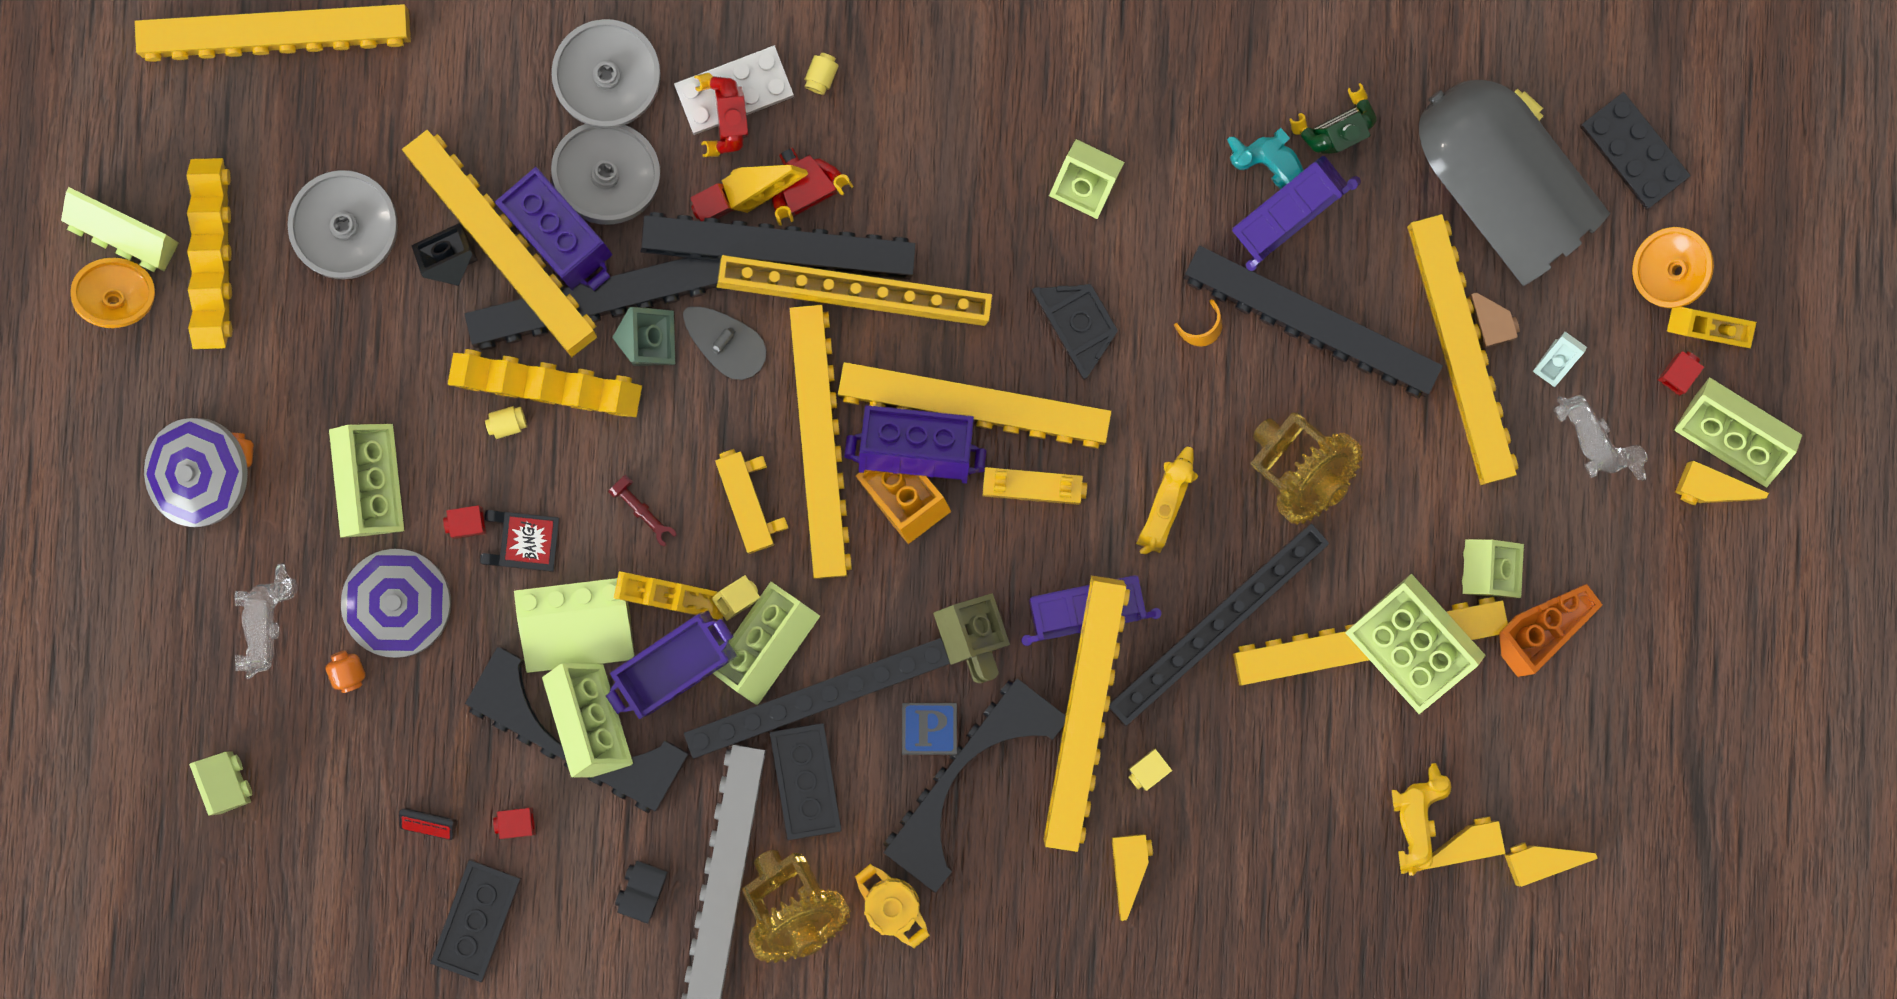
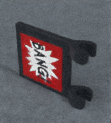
[480,510,559,572]

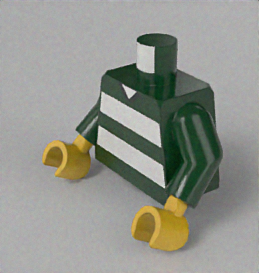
[1290,83,1377,154]

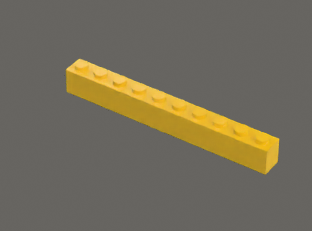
[135,4,411,62]
[402,129,597,357]
[1407,215,1518,485]
[717,255,992,326]
[790,305,852,579]
[838,362,1111,449]
[1043,575,1130,852]
[1233,597,1508,686]

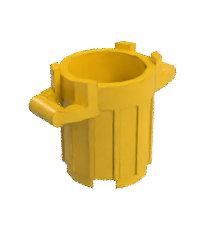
[855,863,930,948]

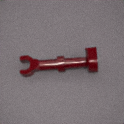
[608,474,677,547]

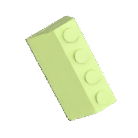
[61,187,179,272]
[1674,377,1802,488]
[329,424,404,537]
[712,582,820,706]
[542,663,633,777]

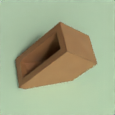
[1467,293,1520,349]

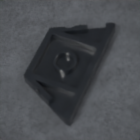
[1031,284,1118,380]

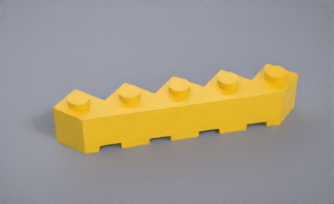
[186,158,232,349]
[447,349,642,417]

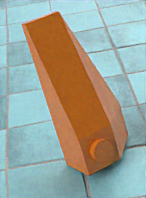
[1499,584,1603,677]

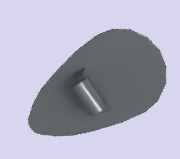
[683,307,767,380]

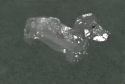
[1553,395,1648,481]
[235,563,298,679]

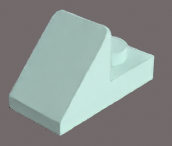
[1533,332,1587,387]

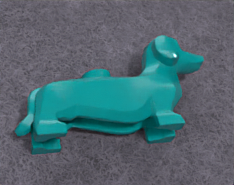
[1227,128,1304,189]

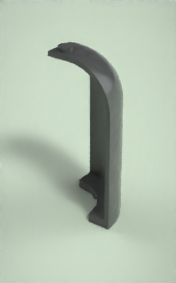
[1419,80,1610,286]

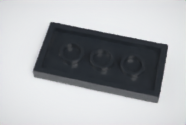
[1580,92,1691,210]
[770,723,842,840]
[430,859,521,983]

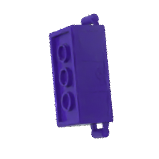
[1232,156,1361,271]
[495,167,613,291]
[844,405,987,484]
[1021,575,1161,646]
[606,611,738,719]

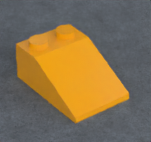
[856,470,951,544]

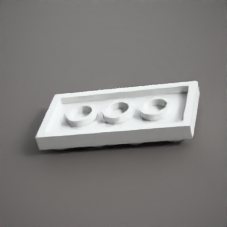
[674,45,794,135]

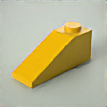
[722,165,808,213]
[1667,307,1757,348]
[1675,461,1769,505]
[1428,816,1505,869]
[1112,834,1153,921]
[1505,843,1598,887]

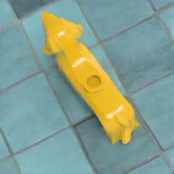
[1136,447,1198,554]
[1392,763,1451,876]

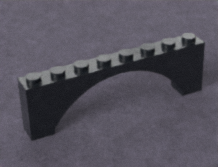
[465,646,690,813]
[883,679,1066,893]

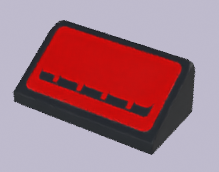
[399,808,457,840]

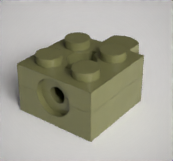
[933,593,1010,683]

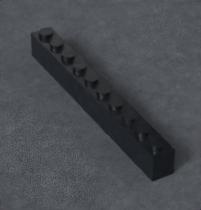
[640,212,916,280]
[1183,245,1443,398]
[464,257,726,350]
[1109,523,1330,726]
[684,638,950,759]

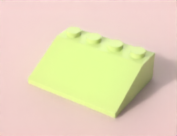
[1345,574,1485,714]
[514,578,635,673]

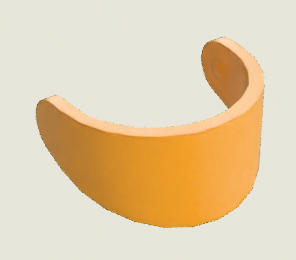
[1174,299,1222,347]

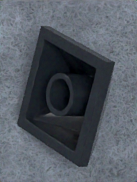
[411,223,478,286]

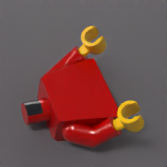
[694,73,748,157]
[772,148,853,226]

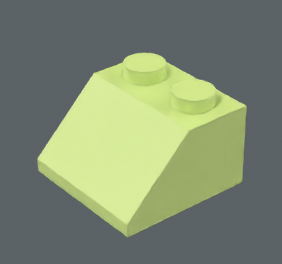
[1049,139,1125,219]
[1462,539,1524,598]
[189,751,252,816]

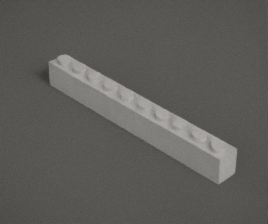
[681,744,766,999]

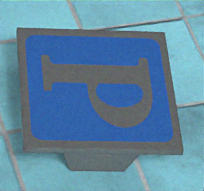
[902,703,957,755]

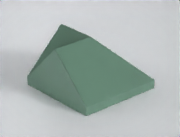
[612,307,675,366]

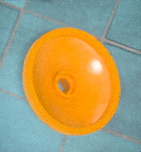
[1632,227,1714,308]
[71,258,155,328]

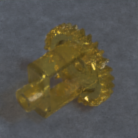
[1251,412,1363,525]
[742,850,850,963]

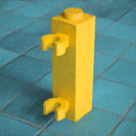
[715,449,788,554]
[982,467,1087,505]

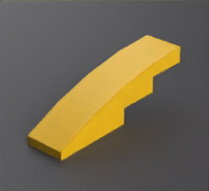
[614,571,723,620]

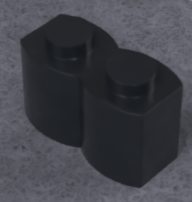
[615,860,669,924]

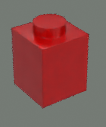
[690,183,734,221]
[1658,351,1704,396]
[443,505,487,539]
[493,807,536,839]

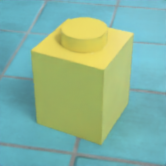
[712,575,760,621]
[1128,749,1172,791]

